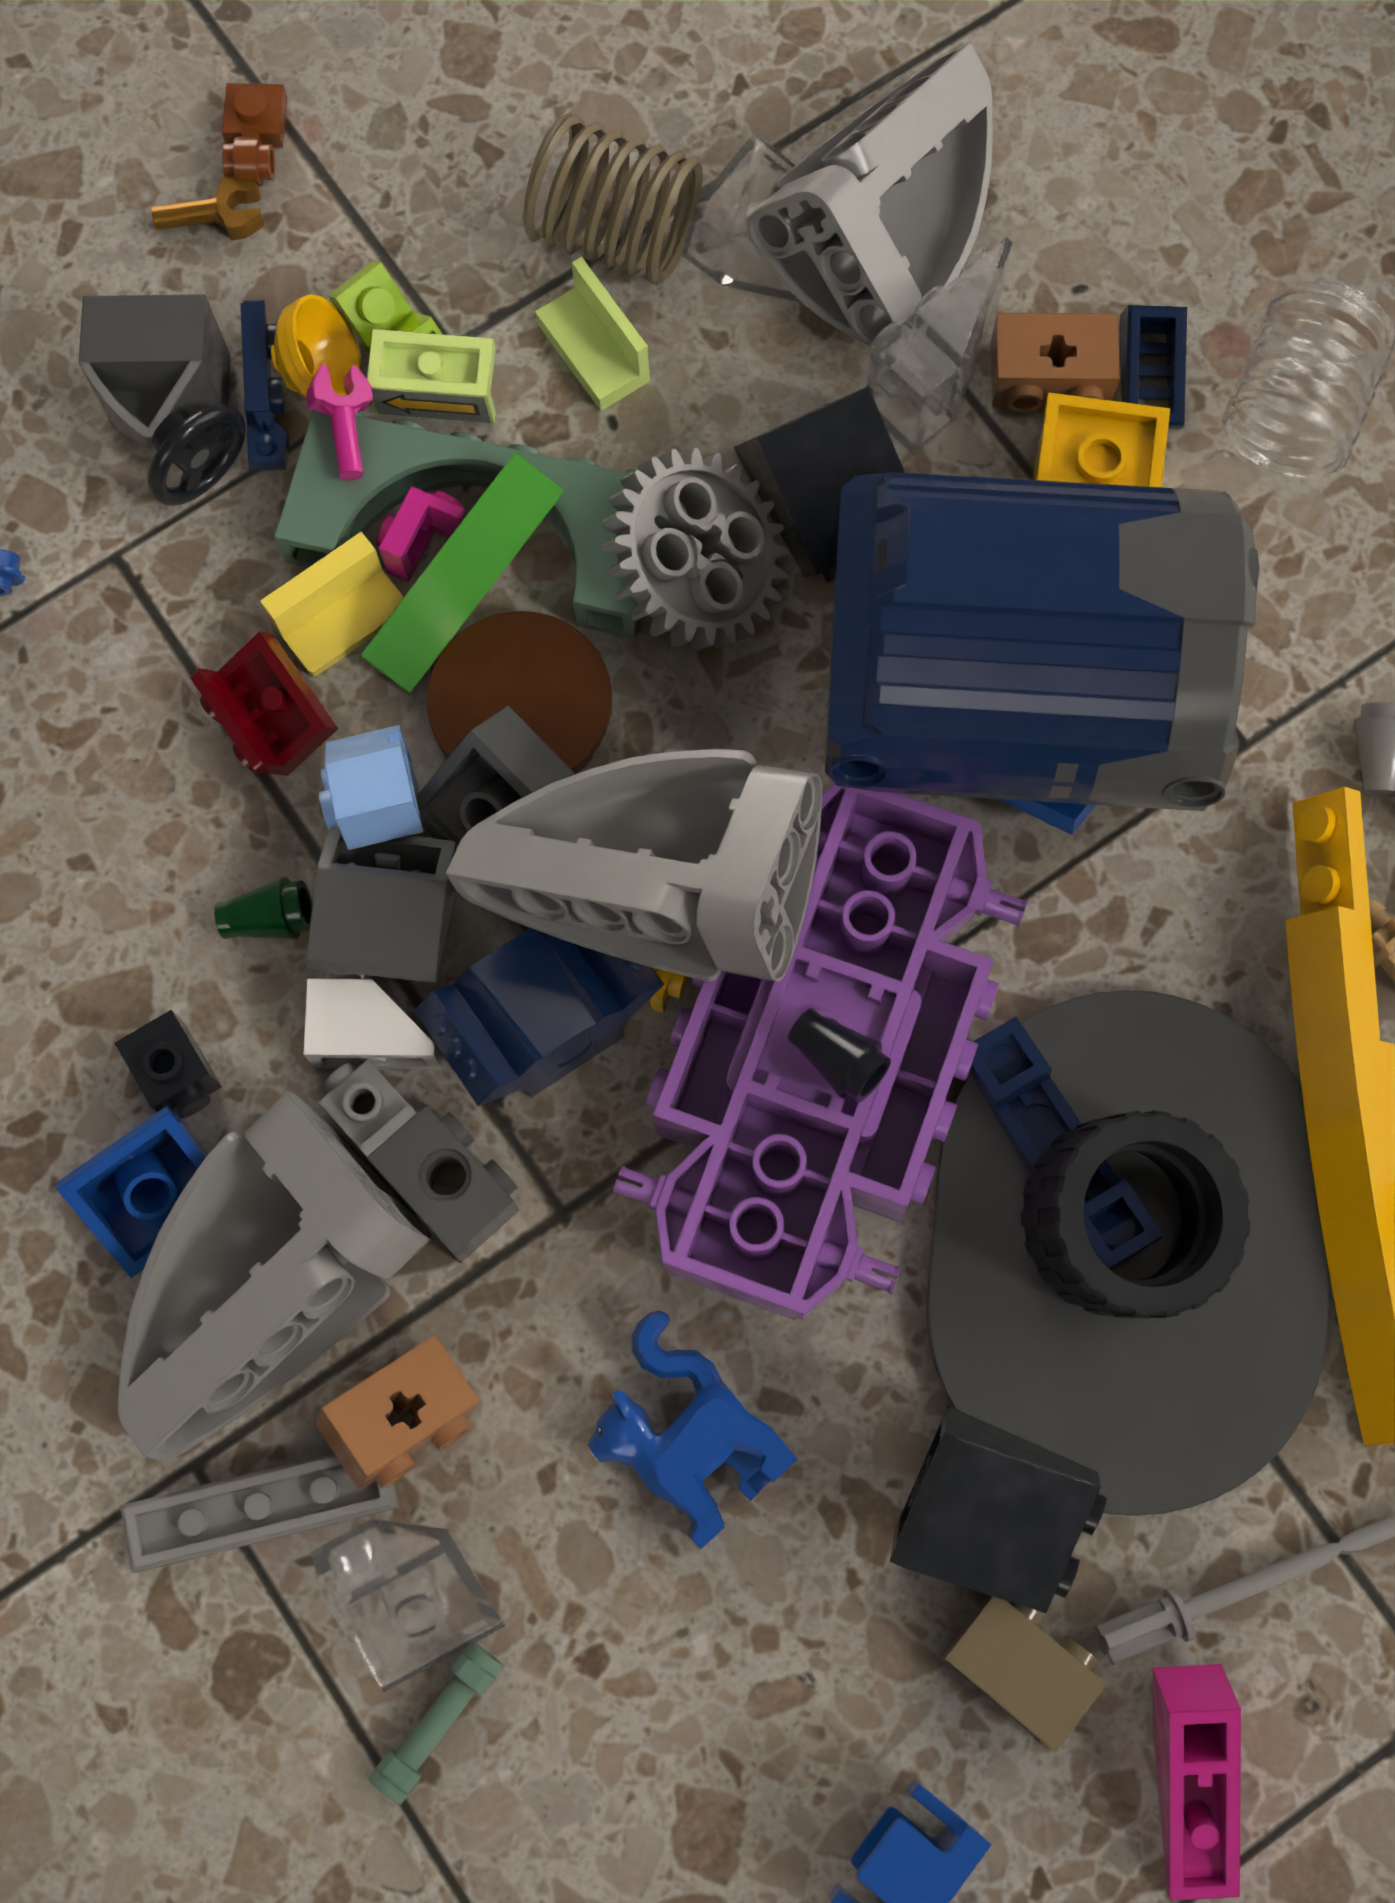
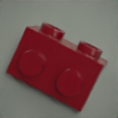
[190,631,339,776]

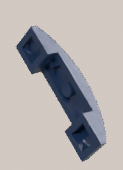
[970,1017,1164,1269]

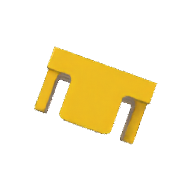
[1032,392,1170,487]

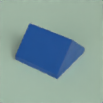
[55,1106,208,1278]

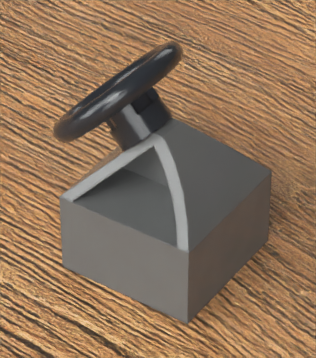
[79,294,246,506]

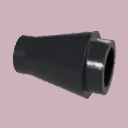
[788,1008,891,1102]

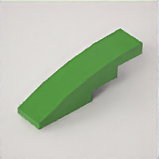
[360,452,564,694]

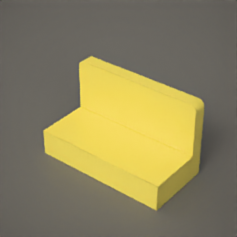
[260,531,404,677]

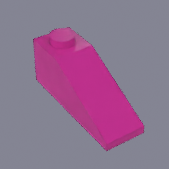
[1153,1664,1241,1901]

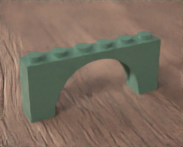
[274,410,658,639]

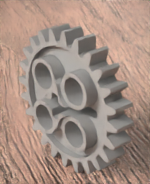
[601,448,789,651]

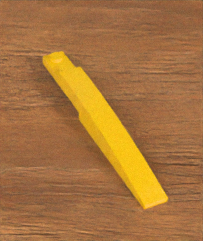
[1285,786,1395,1446]

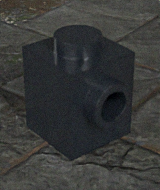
[115,1009,222,1119]

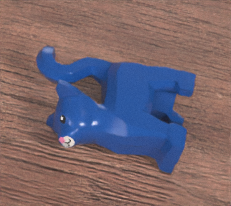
[587,1311,798,1549]

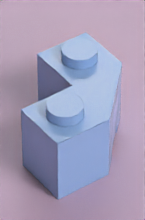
[319,725,424,850]

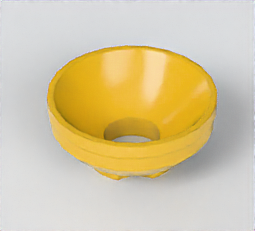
[271,294,363,399]

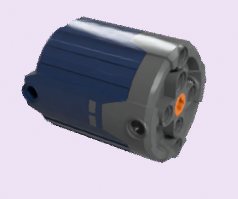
[825,472,1259,811]

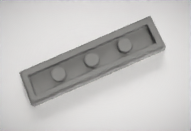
[120,1453,399,1573]

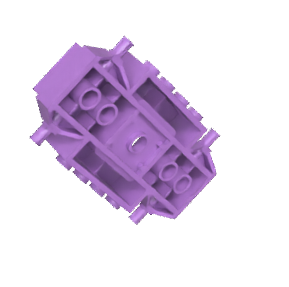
[613,783,1028,1321]

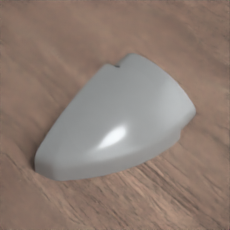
[748,42,993,348]
[445,749,822,982]
[118,1090,431,1461]

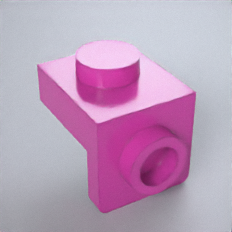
[377,486,467,582]

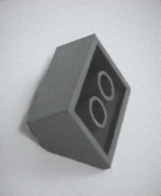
[416,706,575,931]

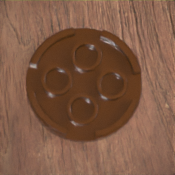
[427,611,613,774]

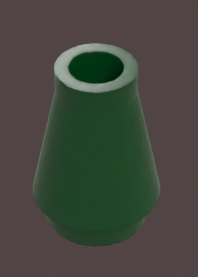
[214,877,313,939]

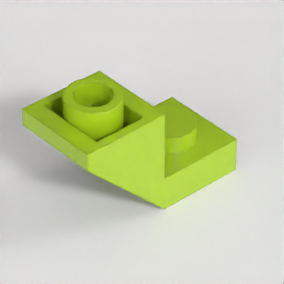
[327,260,443,354]

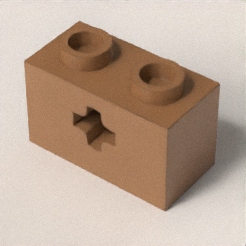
[991,313,1120,412]
[315,1335,480,1491]

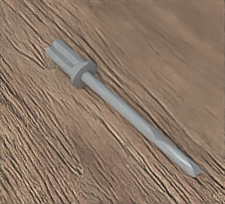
[1095,1515,1395,1665]

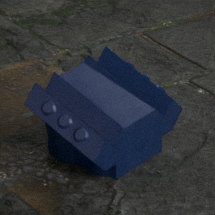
[414,928,665,1106]

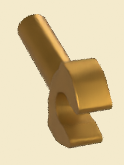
[151,176,264,240]

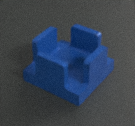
[828,1779,992,1903]

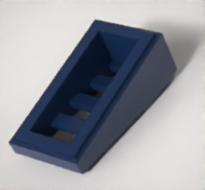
[1120,305,1187,429]

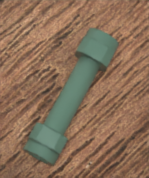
[369,1641,504,1805]

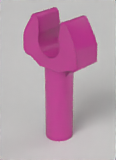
[306,364,373,481]

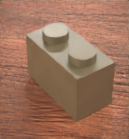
[939,1595,1107,1752]

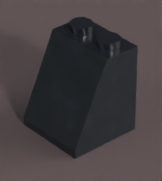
[734,386,905,582]
[889,1406,1107,1613]

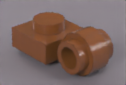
[222,83,288,186]

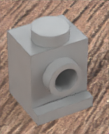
[318,1059,417,1158]

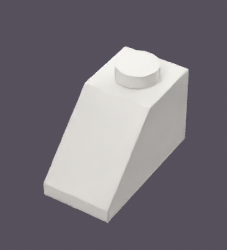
[303,971,442,1069]

